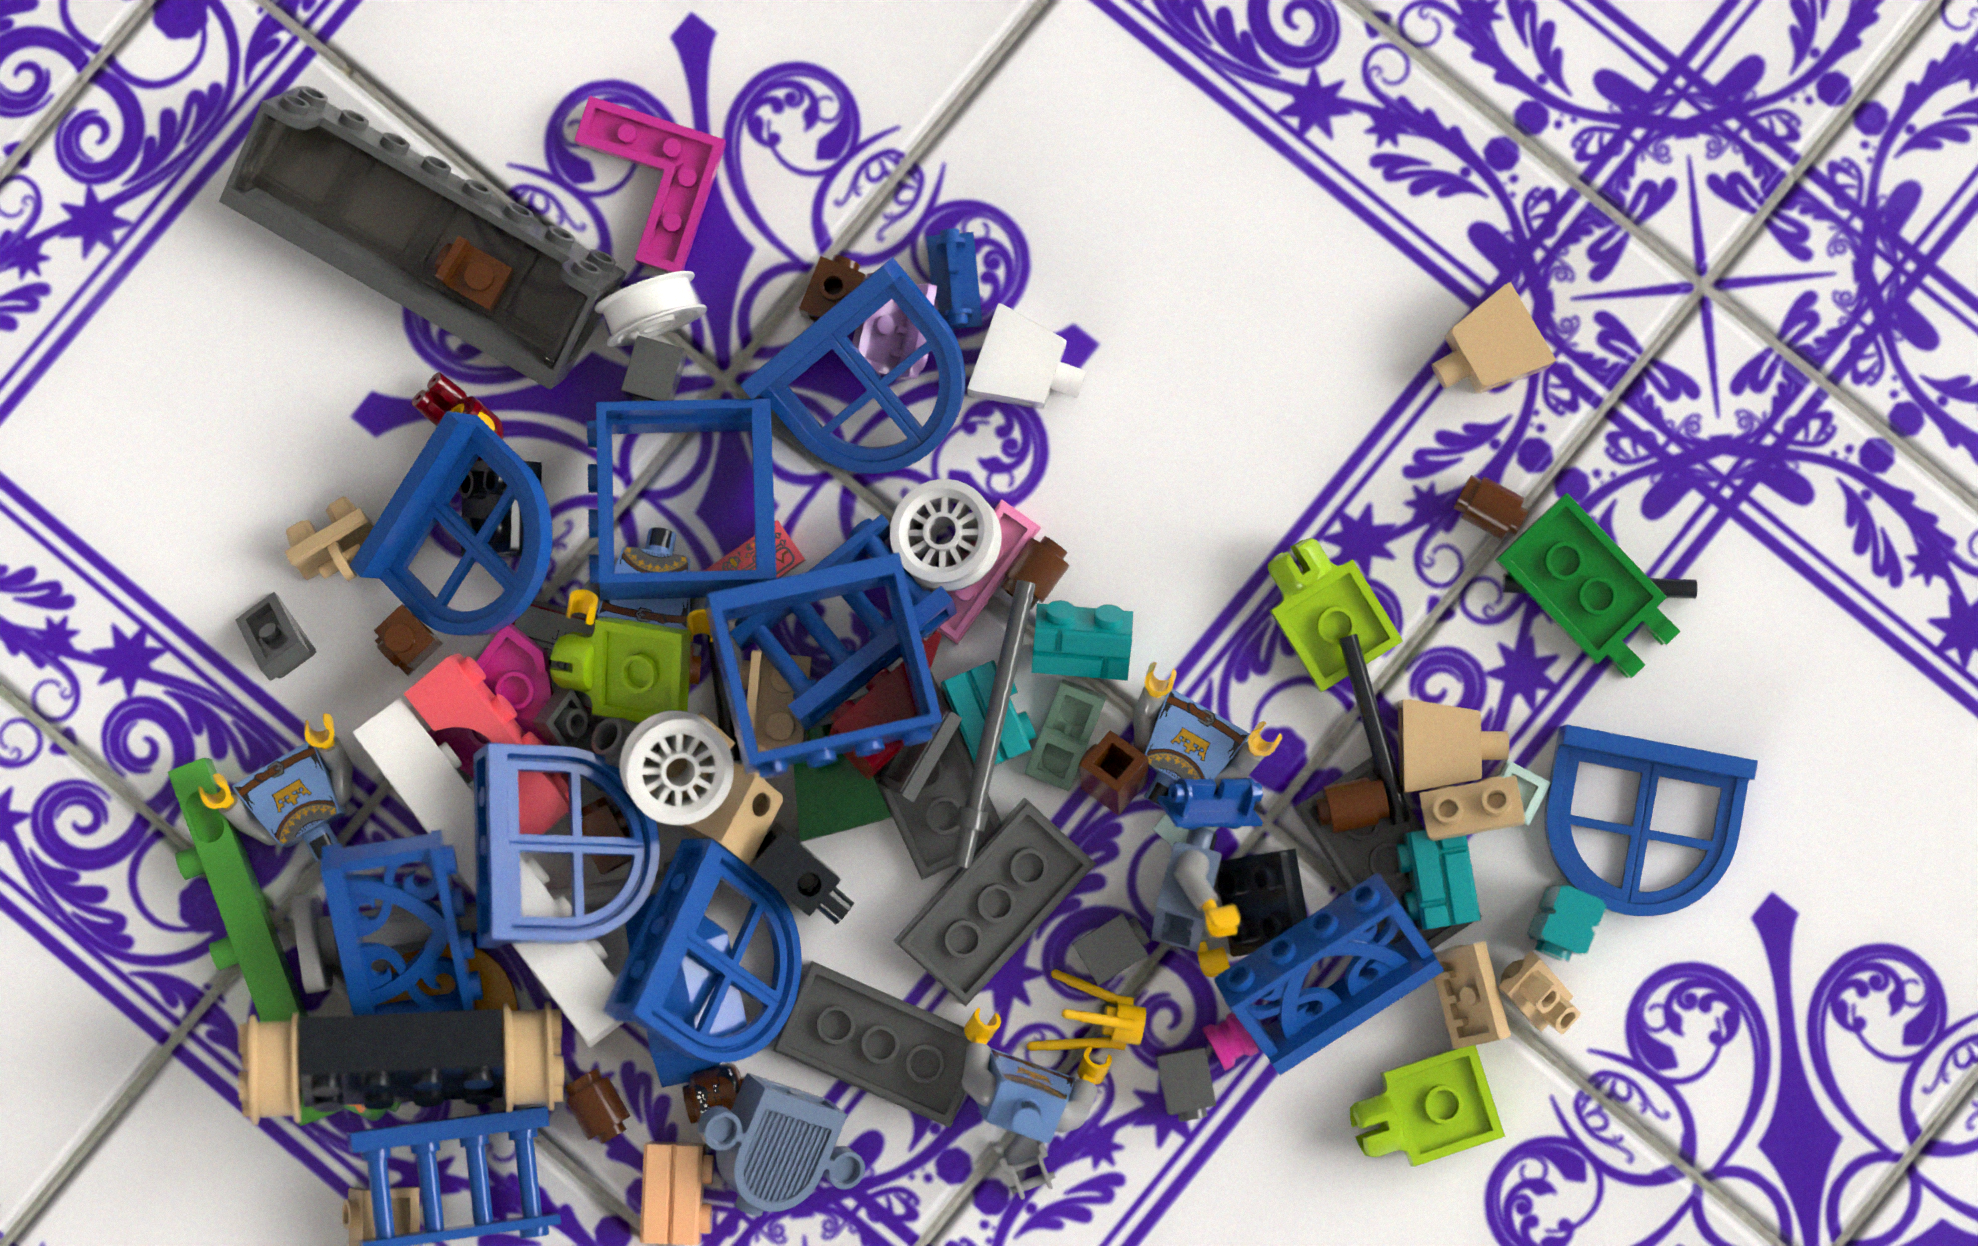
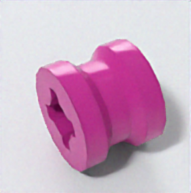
[1202,1012,1259,1071]

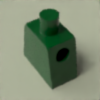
[793,723,892,842]

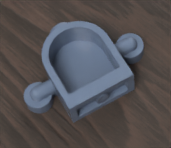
[697,1073,865,1217]

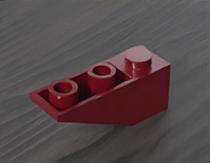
[828,631,942,780]

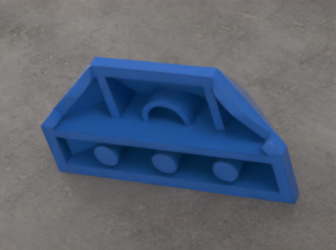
[625,893,747,1088]

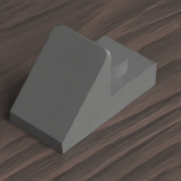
[235,592,316,681]

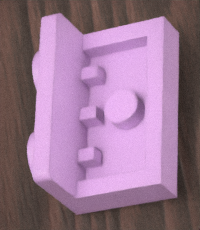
[852,273,938,381]

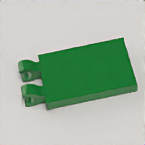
[1495,493,1680,678]

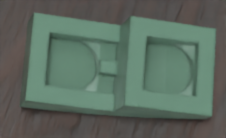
[1024,679,1107,791]

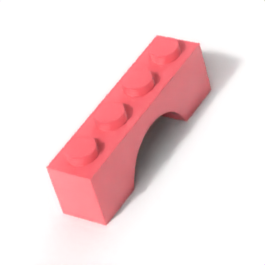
[404,653,582,835]

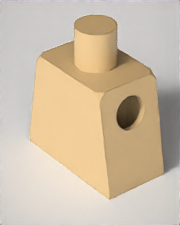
[1432,282,1557,394]
[1398,699,1509,793]
[681,744,783,865]

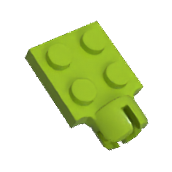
[1268,538,1403,692]
[550,617,691,723]
[1350,1045,1505,1167]

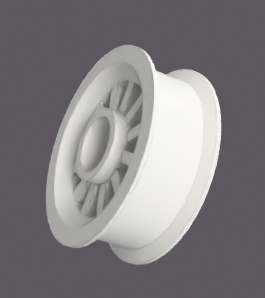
[594,271,707,347]
[890,479,1002,591]
[620,710,734,825]

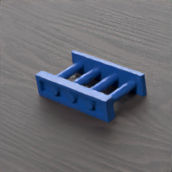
[729,514,958,731]
[347,1105,561,1246]

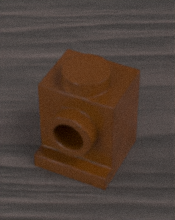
[373,604,443,676]
[581,796,632,875]

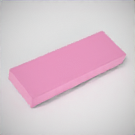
[936,500,1041,645]

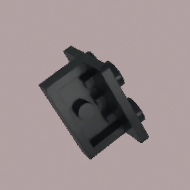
[459,455,542,558]
[1217,848,1307,957]

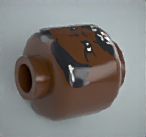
[682,1063,745,1124]

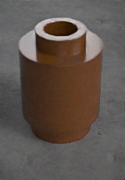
[1453,475,1529,540]
[1001,536,1070,610]
[1315,777,1390,834]
[564,1068,630,1144]

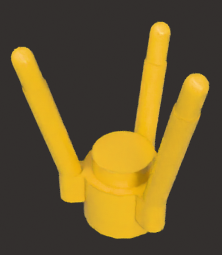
[1026,969,1146,1051]

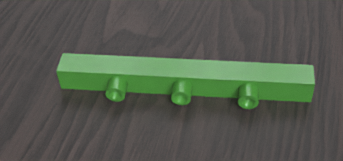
[168,758,344,1126]

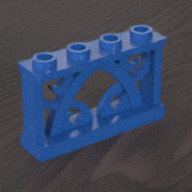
[320,829,483,1016]
[1214,873,1445,1075]

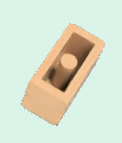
[640,1141,714,1245]

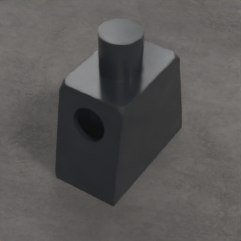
[749,822,854,925]

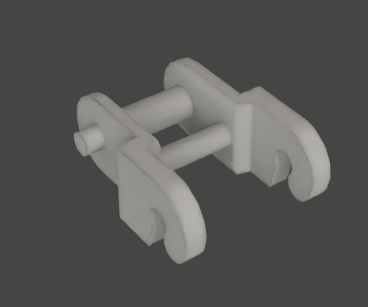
[993,1140,1056,1200]

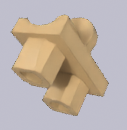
[284,496,374,582]
[1498,951,1581,1035]

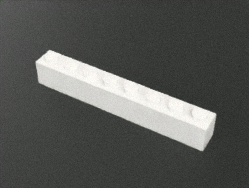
[353,697,624,1048]

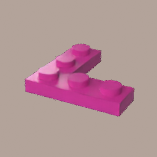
[574,96,726,273]

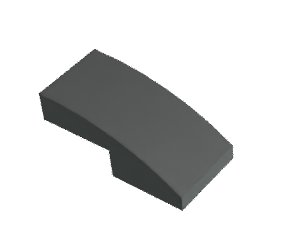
[532,687,603,791]

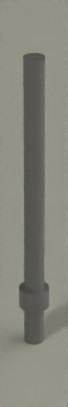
[952,580,1036,869]

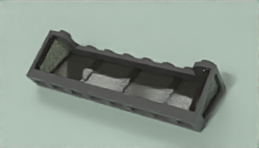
[219,86,627,390]

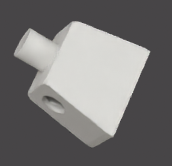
[967,303,1087,409]

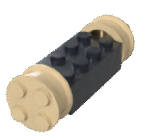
[239,1002,564,1125]

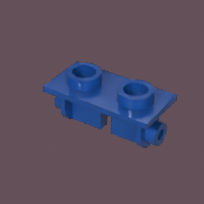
[926,228,983,329]
[1157,778,1263,830]

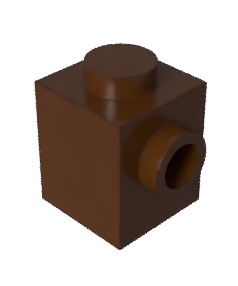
[799,254,866,322]
[1079,730,1149,816]

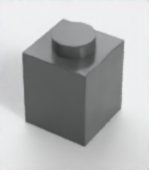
[621,335,688,401]
[1072,913,1150,986]
[1155,1046,1217,1122]

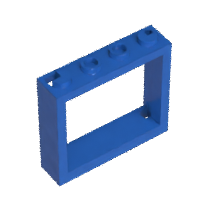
[587,398,777,600]
[704,553,943,778]

